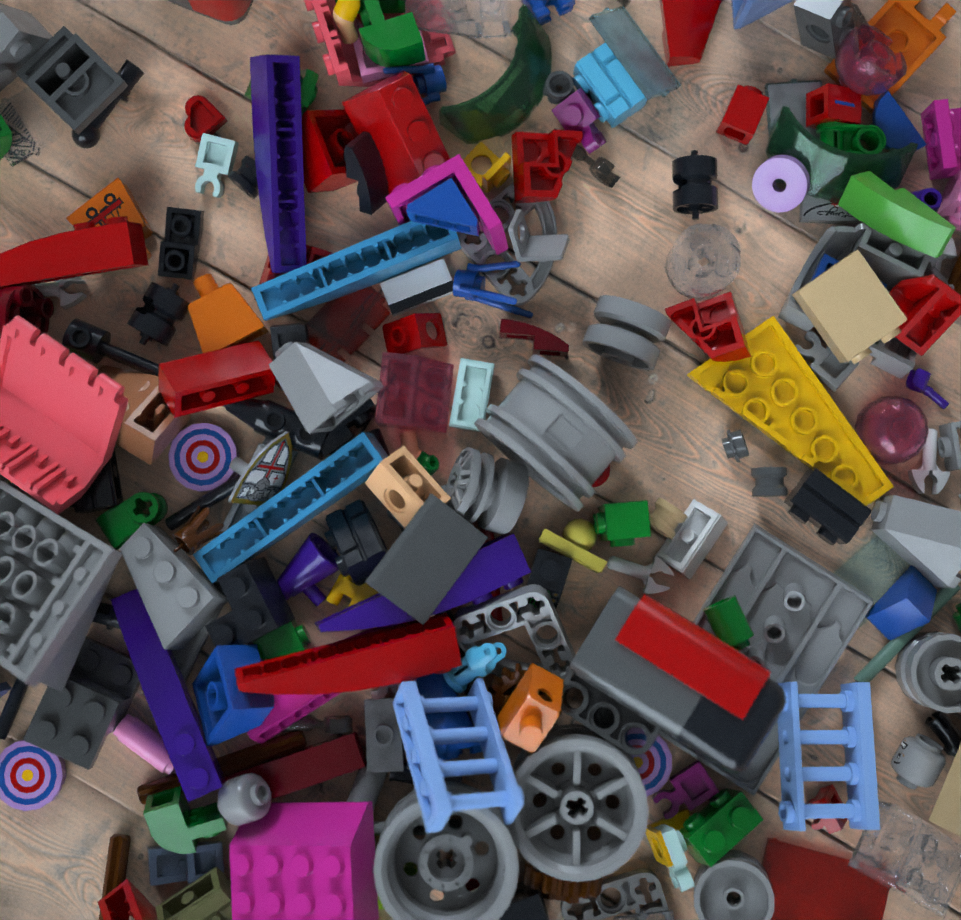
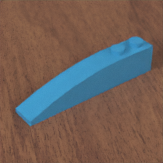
[251,221,462,321]
[193,431,388,584]

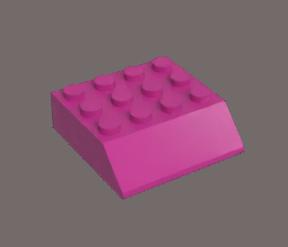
[229,801,379,920]

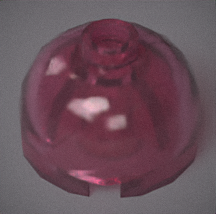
[835,24,907,96]
[854,396,929,465]

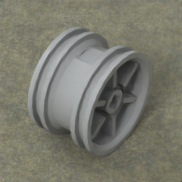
[508,723,649,882]
[373,781,519,920]

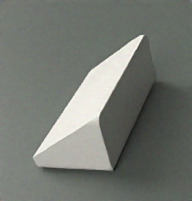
[655,499,728,579]

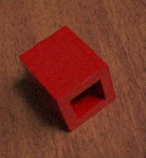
[806,83,862,129]
[716,85,770,145]

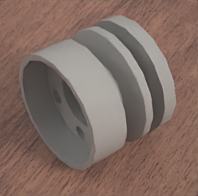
[445,447,529,535]

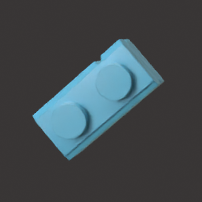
[572,42,647,128]

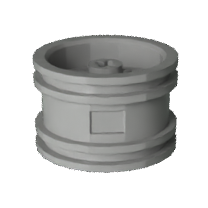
[475,355,637,512]

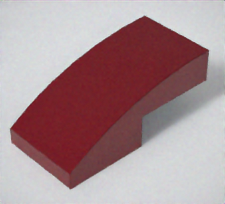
[499,319,569,357]

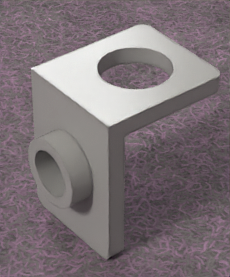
[508,209,569,262]
[937,421,961,471]

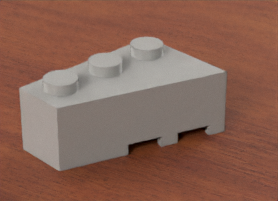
[0,3,52,92]
[119,523,228,650]

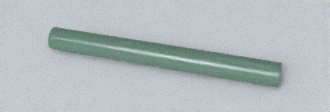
[853,585,961,682]

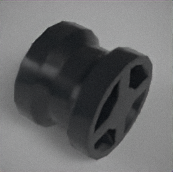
[228,155,259,199]

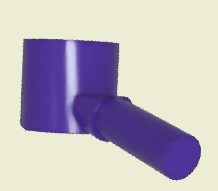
[906,368,949,409]

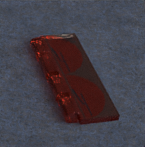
[272,286,391,392]

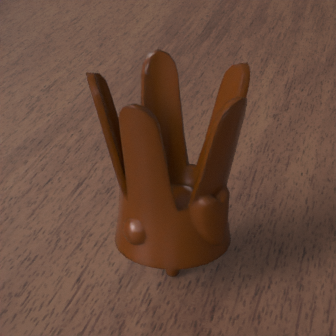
[173,506,224,555]

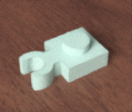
[195,133,239,198]
[654,824,695,892]

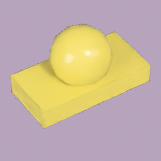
[538,518,607,573]

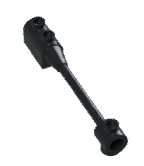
[62,318,330,460]

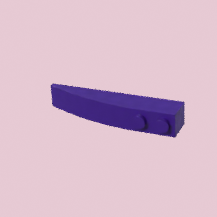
[250,54,307,273]
[315,533,531,632]
[111,589,226,802]

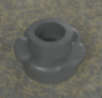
[542,71,575,105]
[722,429,750,463]

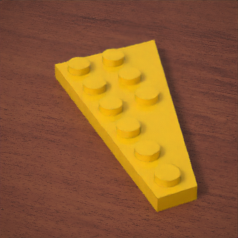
[686,316,894,506]

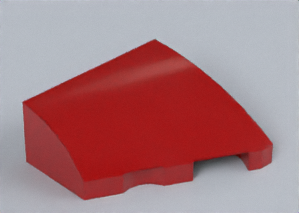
[660,0,722,67]
[665,291,752,362]

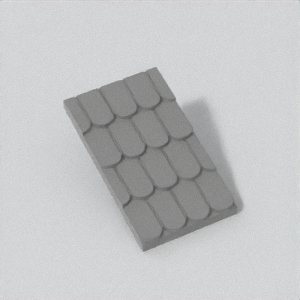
[659,524,874,796]

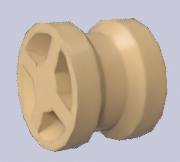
[649,497,687,540]

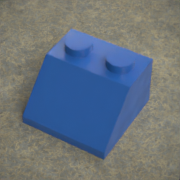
[192,644,274,747]

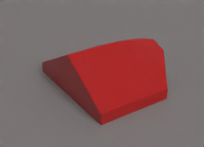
[889,274,961,356]

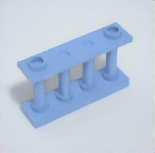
[392,677,524,833]
[777,682,880,831]

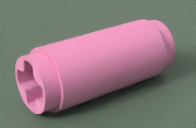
[113,714,175,776]

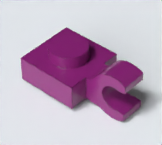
[551,88,607,154]

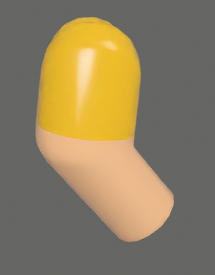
[332,0,361,44]

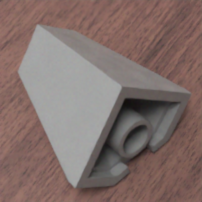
[269,341,384,434]
[871,495,961,588]

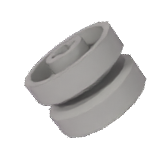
[582,295,671,371]
[895,631,961,713]
[694,850,775,920]

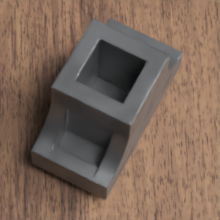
[364,697,405,773]

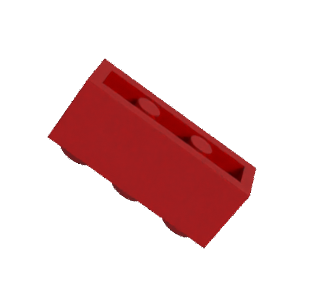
[159,340,275,418]

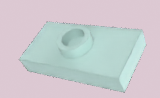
[449,358,495,432]

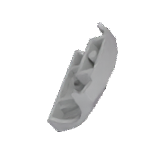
[778,223,954,379]

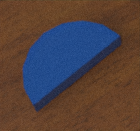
[871,90,927,153]

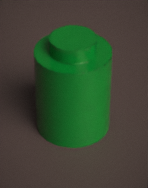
[703,595,754,651]

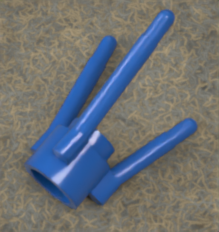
[383,63,447,106]
[453,261,533,318]

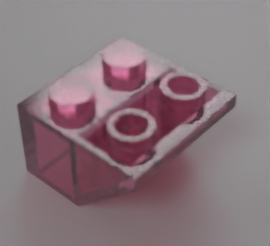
[375,352,454,434]

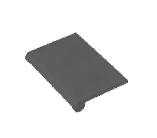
[365,493,488,625]

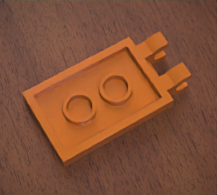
[823,0,957,115]

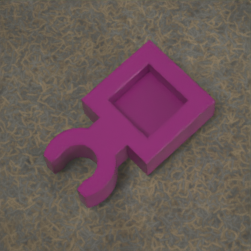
[652,760,720,819]

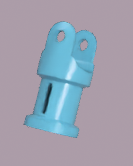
[443,642,507,693]

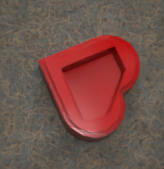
[184,95,227,142]

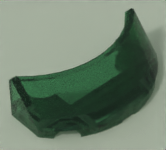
[439,4,552,144]
[765,106,918,203]

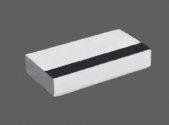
[380,258,453,317]

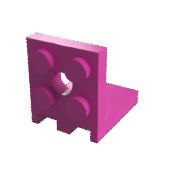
[385,154,509,255]

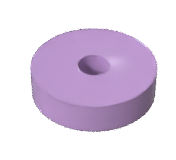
[752,155,810,213]

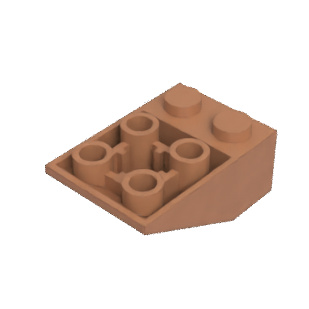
[97,365,191,465]

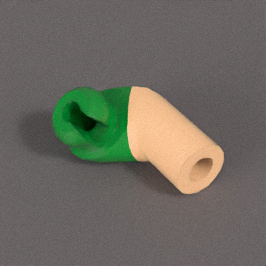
[400,431,439,475]

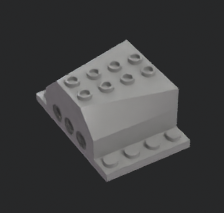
[0,480,122,692]

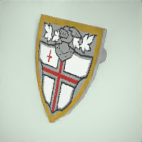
[228,431,292,506]

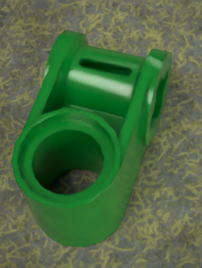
[816,121,886,165]
[96,492,168,550]

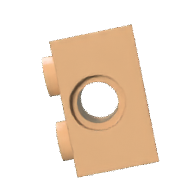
[365,446,451,528]

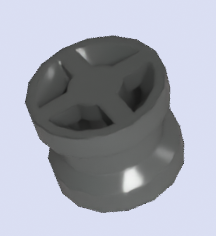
[751,467,788,497]

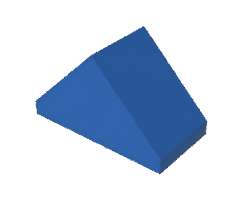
[406,178,480,236]
[865,565,937,640]

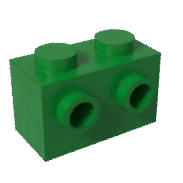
[593,500,651,547]
[679,788,763,868]

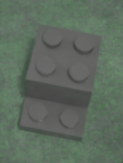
[16,26,128,135]
[23,636,140,770]

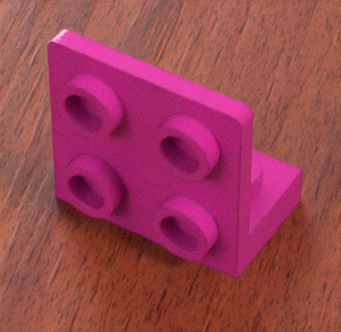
[920,99,961,180]

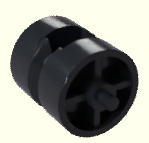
[672,150,718,220]
[127,282,190,346]

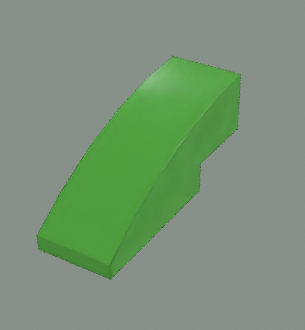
[838,171,956,258]

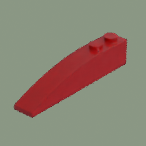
[0,216,149,289]
[234,612,462,695]

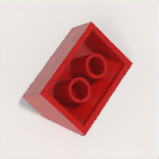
[341,70,450,195]

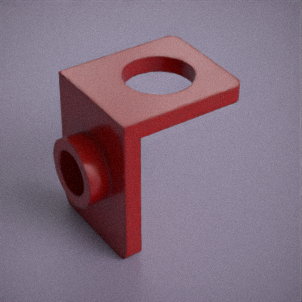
[382,313,447,358]

